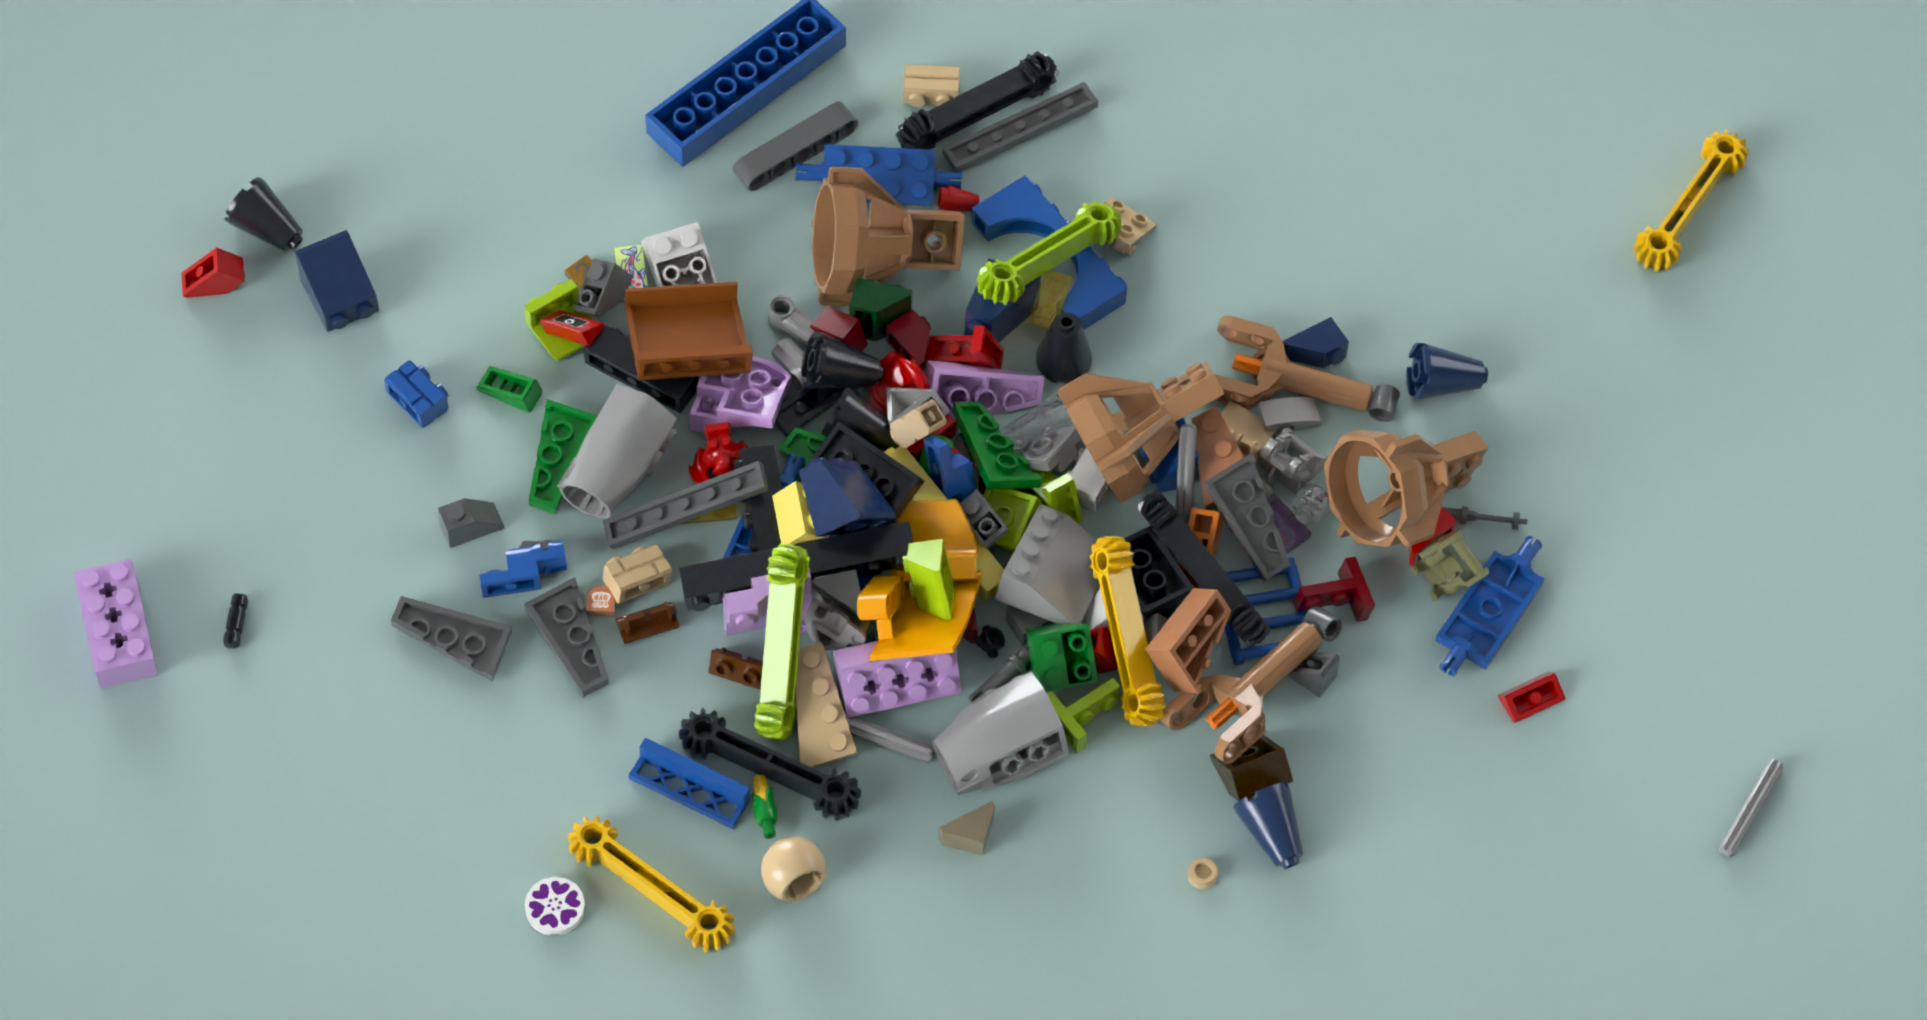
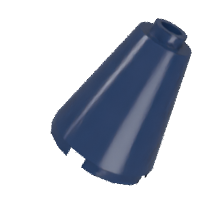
[1406,343,1488,399]
[1233,782,1303,869]

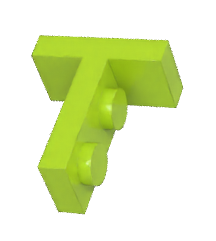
[1025,470,1083,524]
[1047,678,1120,753]

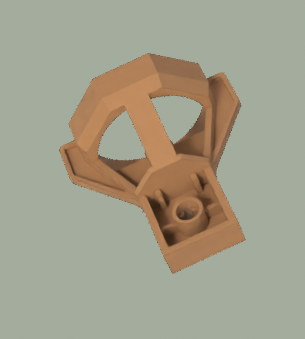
[811,167,965,306]
[1057,362,1225,503]
[1324,430,1488,547]

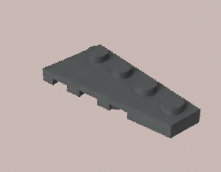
[1202,452,1290,582]
[524,577,609,697]
[391,596,512,681]

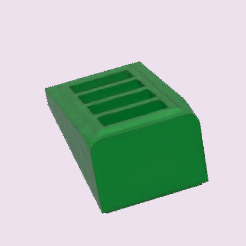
[476,366,543,412]

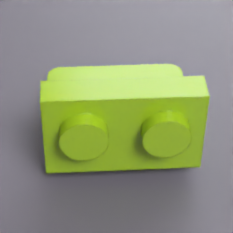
[524,279,593,361]

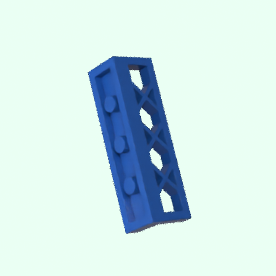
[629,738,750,829]

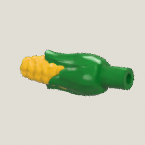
[751,774,778,839]

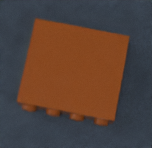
[624,282,753,380]

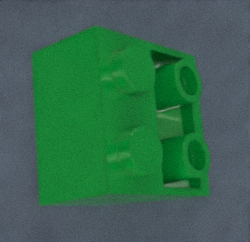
[1025,624,1098,692]

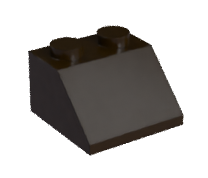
[1210,735,1293,801]

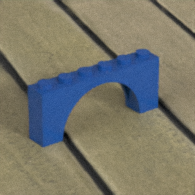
[971,175,1127,330]

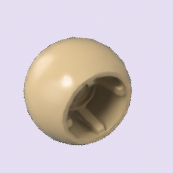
[761,837,827,902]

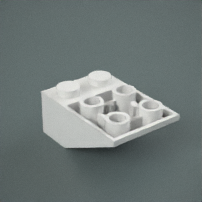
[641,222,717,287]

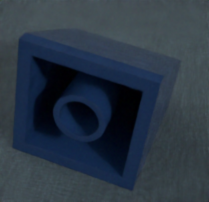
[295,230,379,332]
[964,258,1041,342]
[799,457,896,537]

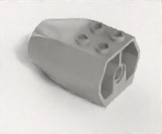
[557,384,677,519]
[932,672,1070,795]

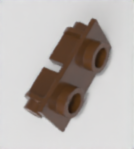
[615,602,680,644]
[708,647,763,690]

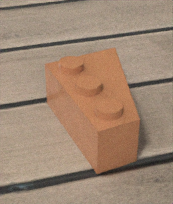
[1191,406,1244,511]
[1145,588,1231,693]

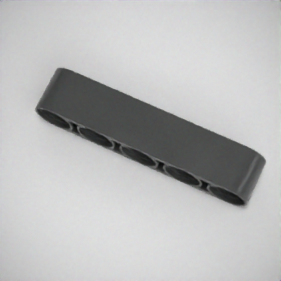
[733,101,859,191]

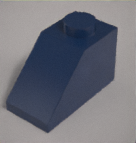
[1283,317,1349,368]

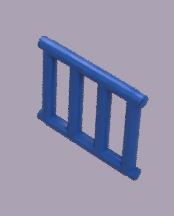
[1224,557,1318,665]

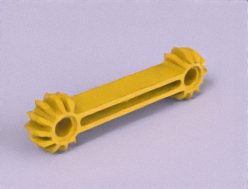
[1633,129,1749,273]
[1089,536,1166,727]
[568,815,735,953]

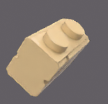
[903,64,960,107]
[890,400,947,449]
[602,545,672,604]

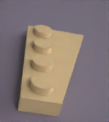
[796,642,858,768]

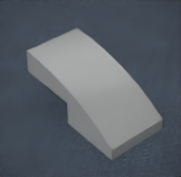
[1259,397,1321,432]

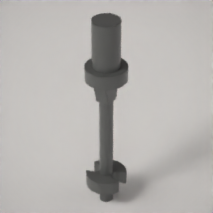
[1443,506,1528,530]

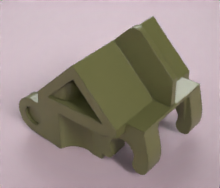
[1410,529,1490,601]

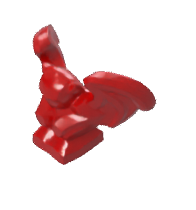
[869,351,930,418]
[688,422,749,484]

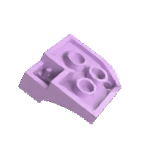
[689,356,791,433]
[723,570,812,636]

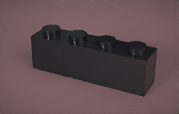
[584,325,698,414]
[733,445,782,553]

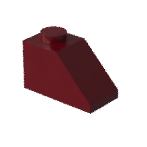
[886,309,931,372]

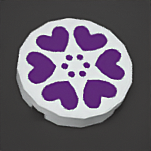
[524,877,585,936]

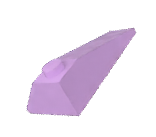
[925,361,1045,425]

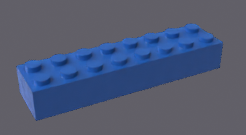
[645,0,846,167]

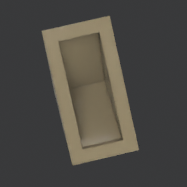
[939,801,995,855]

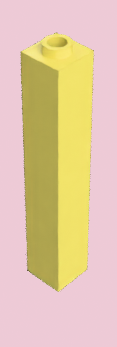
[884,446,1004,602]

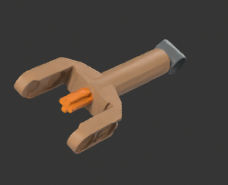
[1214,316,1400,422]
[1161,606,1342,764]

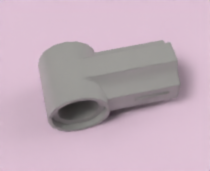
[768,295,815,346]
[772,338,807,392]

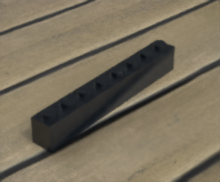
[679,521,913,611]

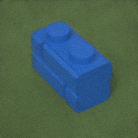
[384,360,449,428]

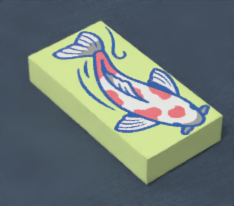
[614,245,648,300]

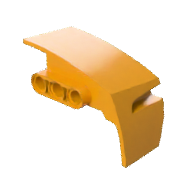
[857,499,982,661]

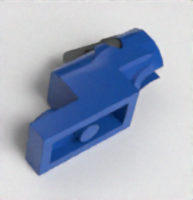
[923,435,980,504]
[479,540,567,598]

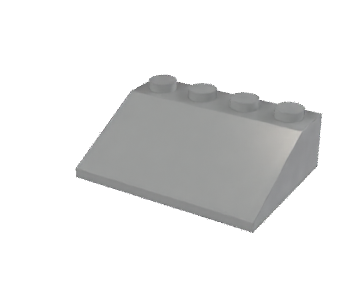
[995,504,1100,624]

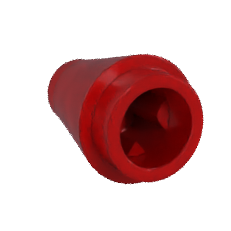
[938,185,980,212]

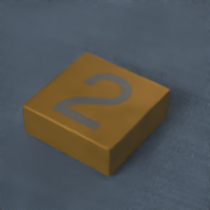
[565,255,593,290]

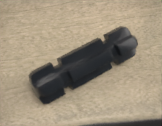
[223,593,248,649]

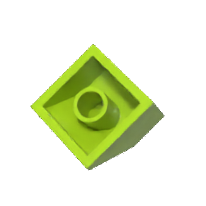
[903,539,955,620]

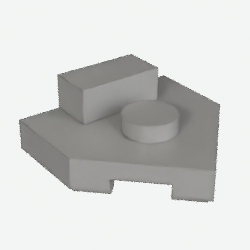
[1021,428,1081,472]

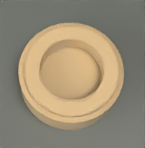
[1188,858,1218,889]

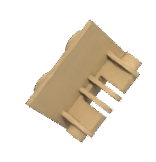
[1105,197,1157,255]
[1221,401,1278,461]

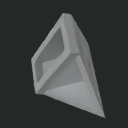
[886,387,950,424]

